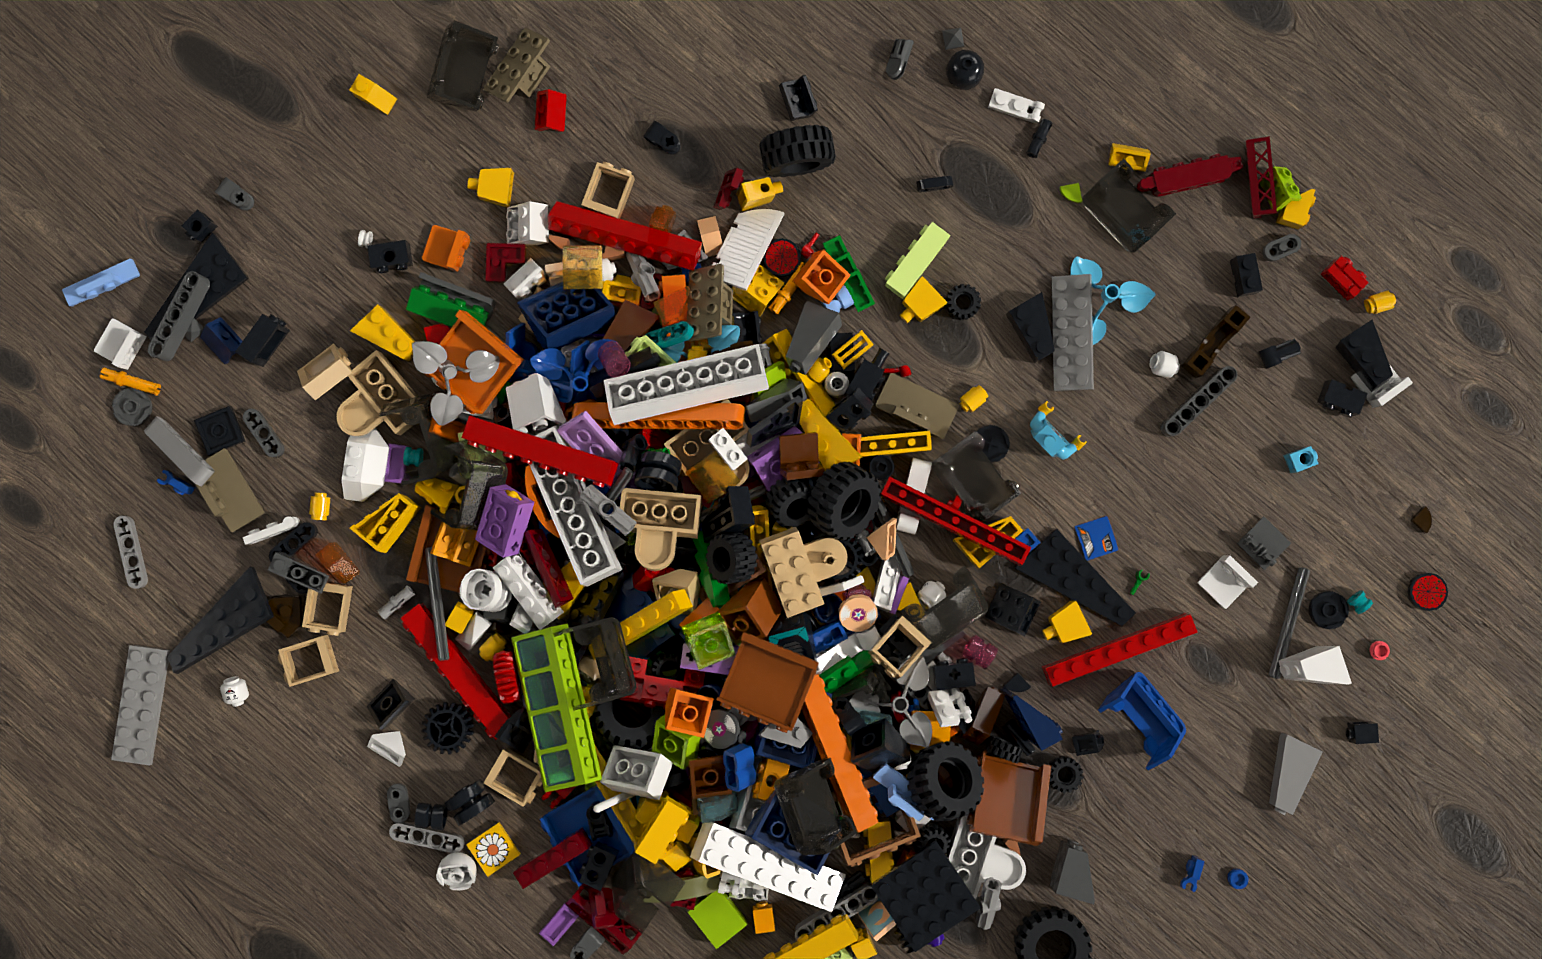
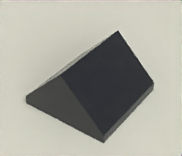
[367,679,415,730]

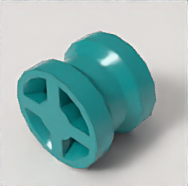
[403,447,424,467]
[1347,590,1373,614]

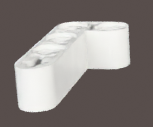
[896,458,932,535]
[816,625,881,675]

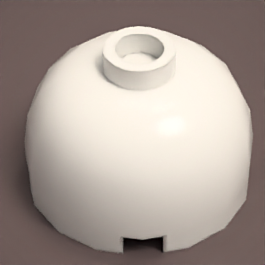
[436,852,477,890]

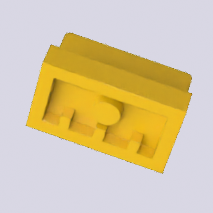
[732,264,784,317]

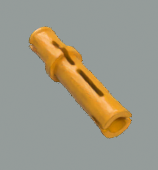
[768,262,804,315]
[100,367,161,396]

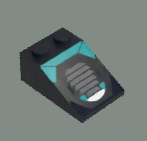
[768,612,819,671]

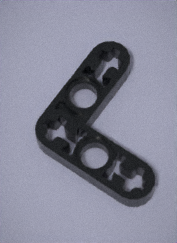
[269,522,318,594]

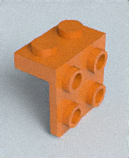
[422,225,470,272]

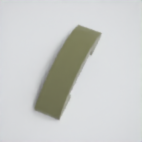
[642,874,720,903]

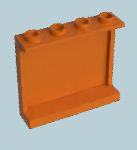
[423,310,524,414]

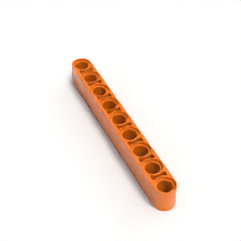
[571,402,745,430]

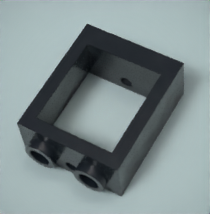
[235,314,290,367]

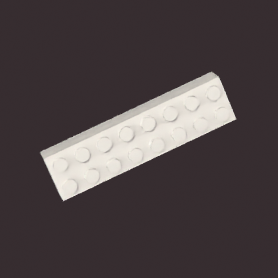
[604,344,769,425]
[529,426,622,587]
[690,819,846,912]

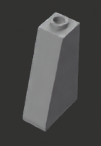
[1269,732,1322,815]

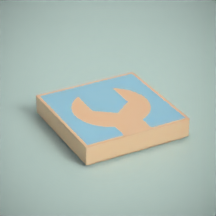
[857,898,896,941]

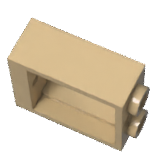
[581,162,635,219]
[297,343,352,400]
[302,582,353,636]
[868,616,932,679]
[278,635,339,687]
[484,747,543,807]

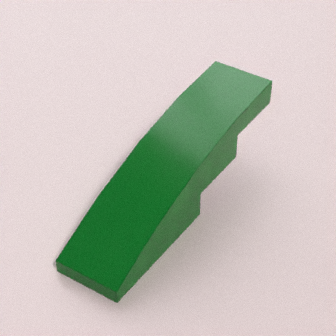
[822,235,875,312]
[692,531,730,608]

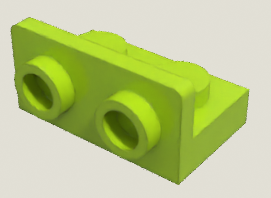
[1260,166,1302,212]

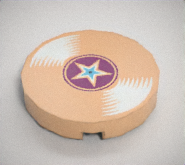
[838,594,878,632]

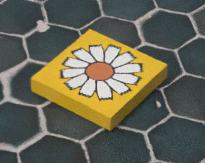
[466,822,521,877]

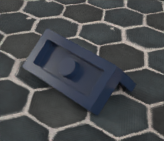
[200,317,242,364]

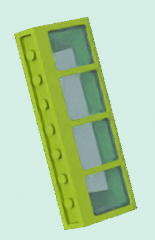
[511,624,602,792]

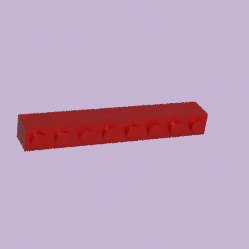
[548,201,702,271]
[461,416,618,488]
[881,477,1032,567]
[401,603,511,740]
[1042,613,1198,687]

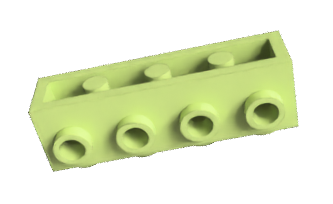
[885,222,951,299]

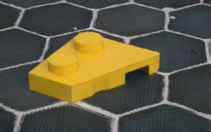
[415,474,459,514]

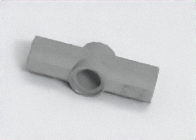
[625,252,661,302]
[580,484,637,536]
[975,877,1002,930]

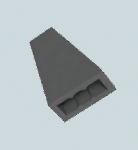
[786,301,842,375]

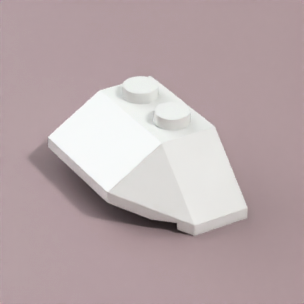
[342,428,389,502]

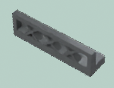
[419,272,497,320]

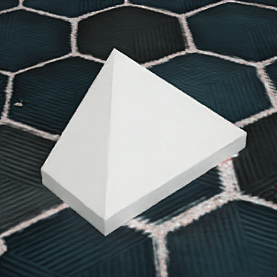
[455,611,492,651]
[367,731,406,767]

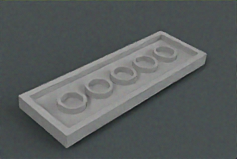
[1052,274,1094,391]
[111,645,170,765]

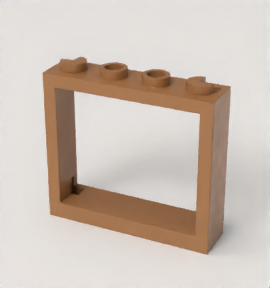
[824,769,921,867]

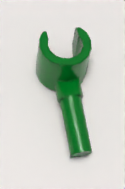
[1130,569,1150,595]

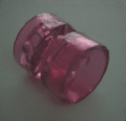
[598,341,631,377]
[962,634,998,670]

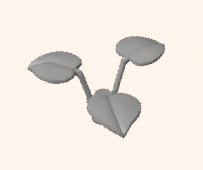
[412,341,500,426]
[849,656,932,747]

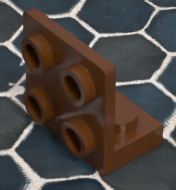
[779,432,825,480]

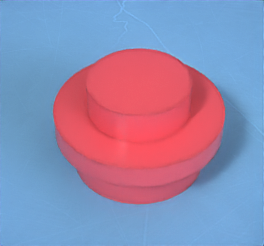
[1369,641,1390,660]

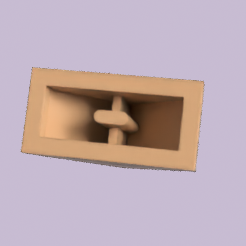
[697,216,722,257]
[866,518,897,561]

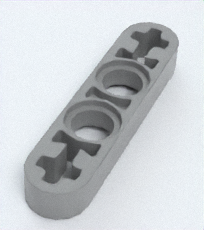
[114,516,148,589]
[389,822,465,853]

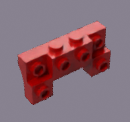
[620,657,705,710]

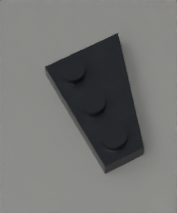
[746,395,803,448]

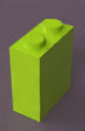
[688,891,747,949]

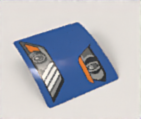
[1075,516,1118,561]

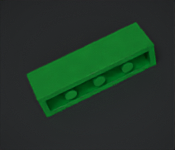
[406,285,489,327]

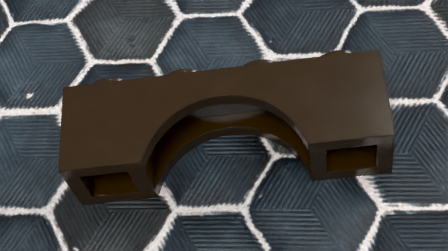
[1181,305,1251,378]

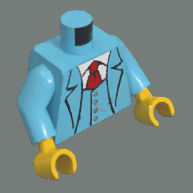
[1030,401,1087,459]

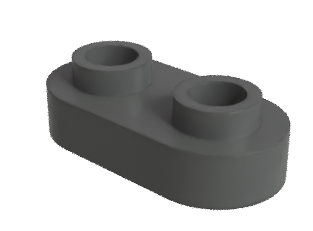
[1262,234,1301,262]
[387,783,411,823]

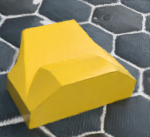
[602,275,642,306]

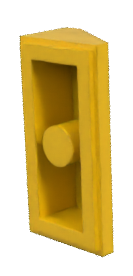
[1108,143,1151,172]

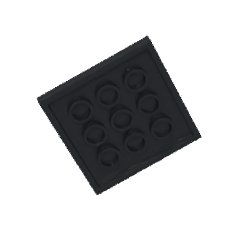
[870,840,981,952]

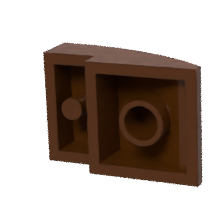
[689,755,732,816]

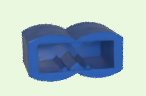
[723,743,756,792]

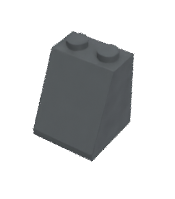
[1049,839,1095,905]

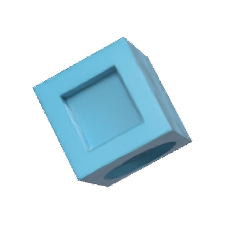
[1283,446,1318,473]

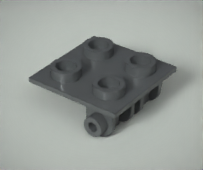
[1237,516,1291,570]

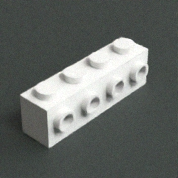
[493,553,564,630]

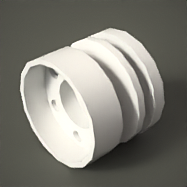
[460,569,512,612]

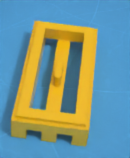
[832,330,874,370]

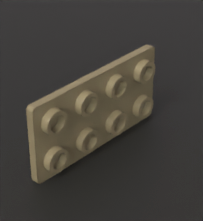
[483,28,551,103]
[687,264,733,342]
[875,373,959,439]
[195,449,265,532]

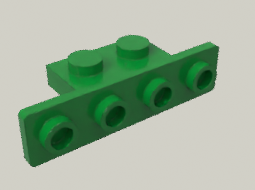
[819,650,874,693]

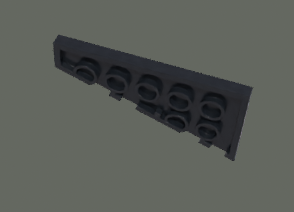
[144,232,249,340]
[1014,529,1136,626]
[167,566,274,674]

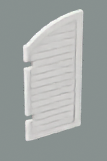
[712,209,784,291]

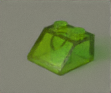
[681,612,736,670]

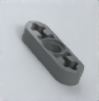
[243,409,285,458]

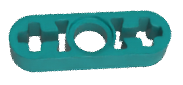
[644,321,694,349]

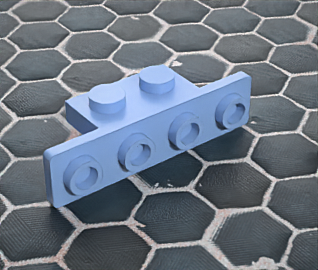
[62,259,140,306]
[873,763,934,821]

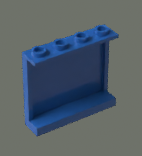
[540,785,637,887]

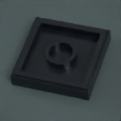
[194,406,245,456]

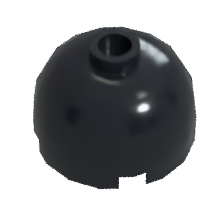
[946,50,984,90]

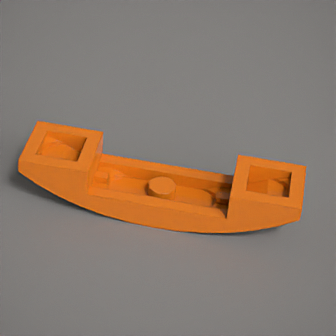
[525,465,560,538]

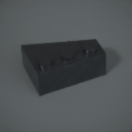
[1006,292,1055,363]
[1335,319,1393,392]
[701,486,755,543]

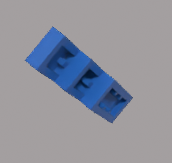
[813,609,881,654]

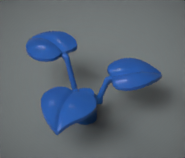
[530,339,619,405]

